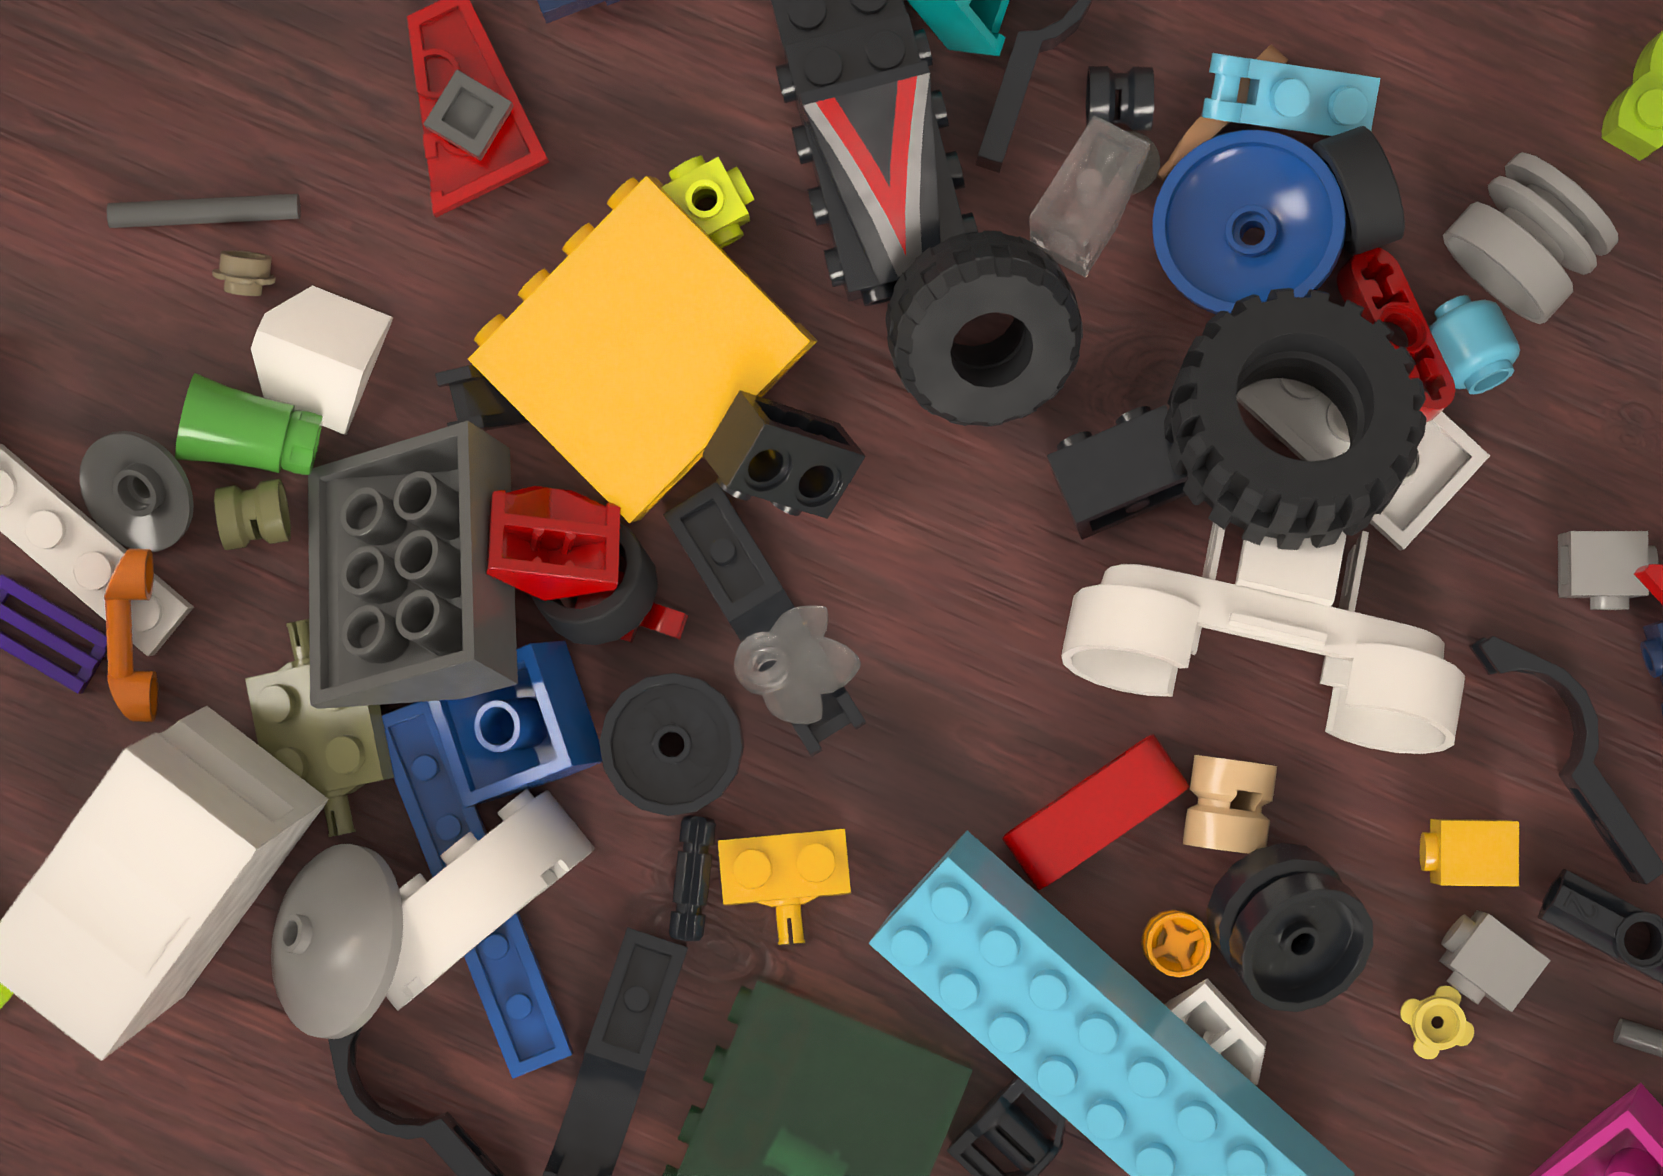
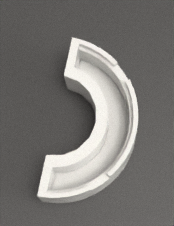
[386,789,596,1011]

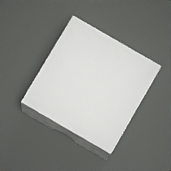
[0,706,329,1061]

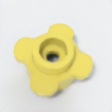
[1400,985,1474,1059]

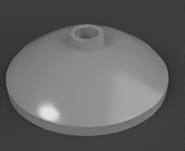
[271,844,403,1039]

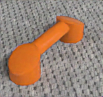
[104,549,158,722]

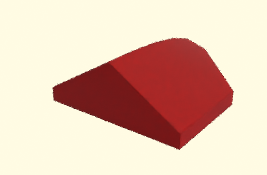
[486,486,620,601]

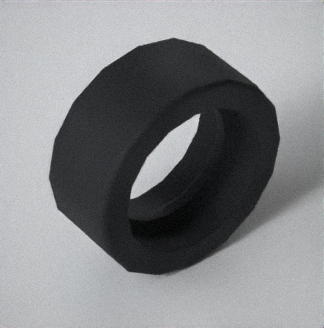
[1313,126,1405,256]
[530,523,658,645]

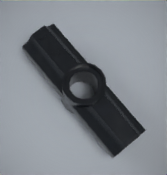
[1538,869,1663,984]

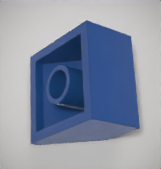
[428,641,602,808]

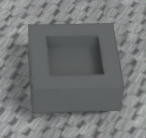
[424,70,514,161]

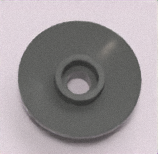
[80,431,194,552]

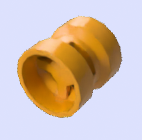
[1141,910,1211,978]

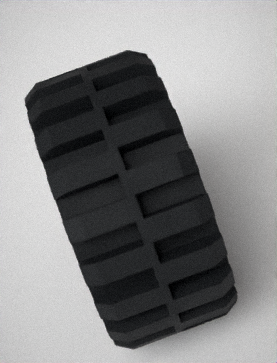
[1164,288,1427,550]

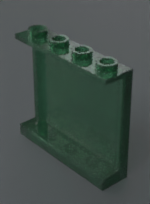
[662,976,973,1176]

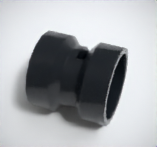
[1086,66,1154,131]

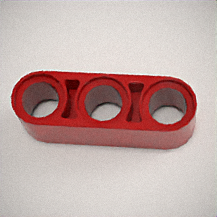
[1001,733,1190,891]

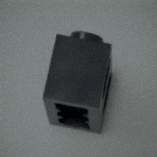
[702,390,866,519]

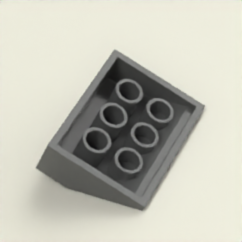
[308,421,518,709]

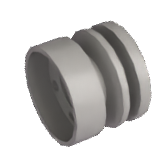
[1443,152,1618,324]

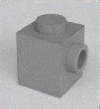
[1558,531,1658,610]
[1439,910,1551,1012]

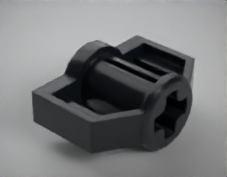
[947,1076,1067,1176]

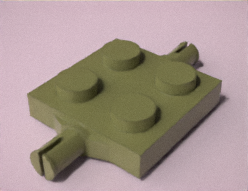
[245,619,394,837]

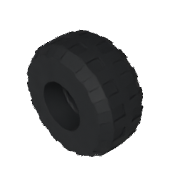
[885,230,1083,427]

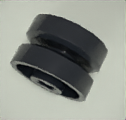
[599,673,745,816]
[1206,843,1373,1012]

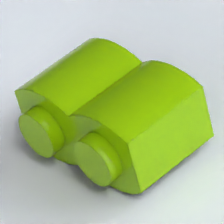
[1602,30,1663,161]

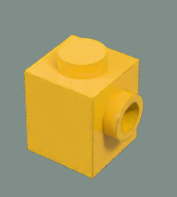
[1420,819,1519,886]

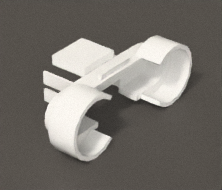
[1061,522,1465,754]

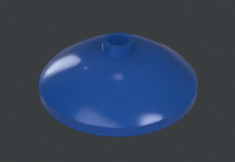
[1152,130,1346,314]

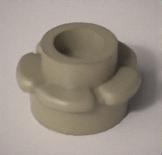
[212,250,276,296]

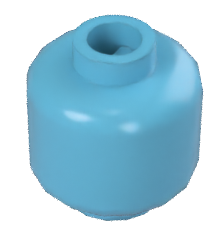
[1429,295,1520,395]

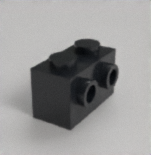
[1047,405,1188,540]

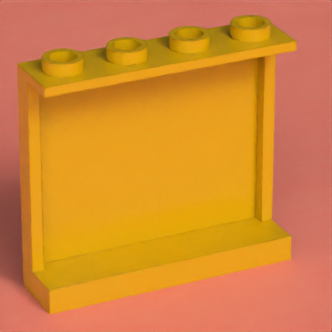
[468,176,818,524]

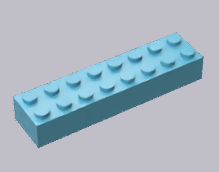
[869,830,1355,1176]

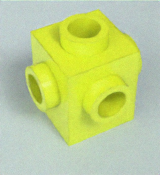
[661,155,755,248]

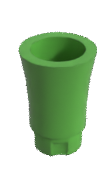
[175,373,323,475]

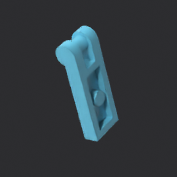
[1202,53,1380,136]

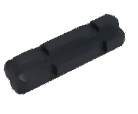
[669,815,716,942]

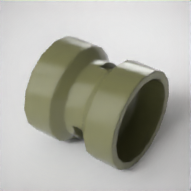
[214,479,291,551]

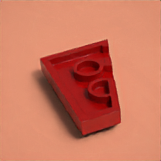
[407,0,550,218]

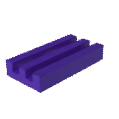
[0,574,107,694]

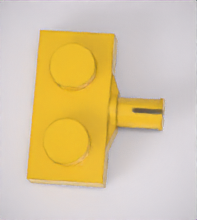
[718,829,851,945]

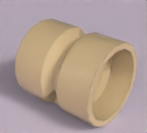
[1183,755,1277,854]

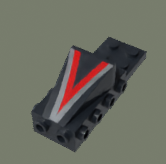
[770,0,978,306]

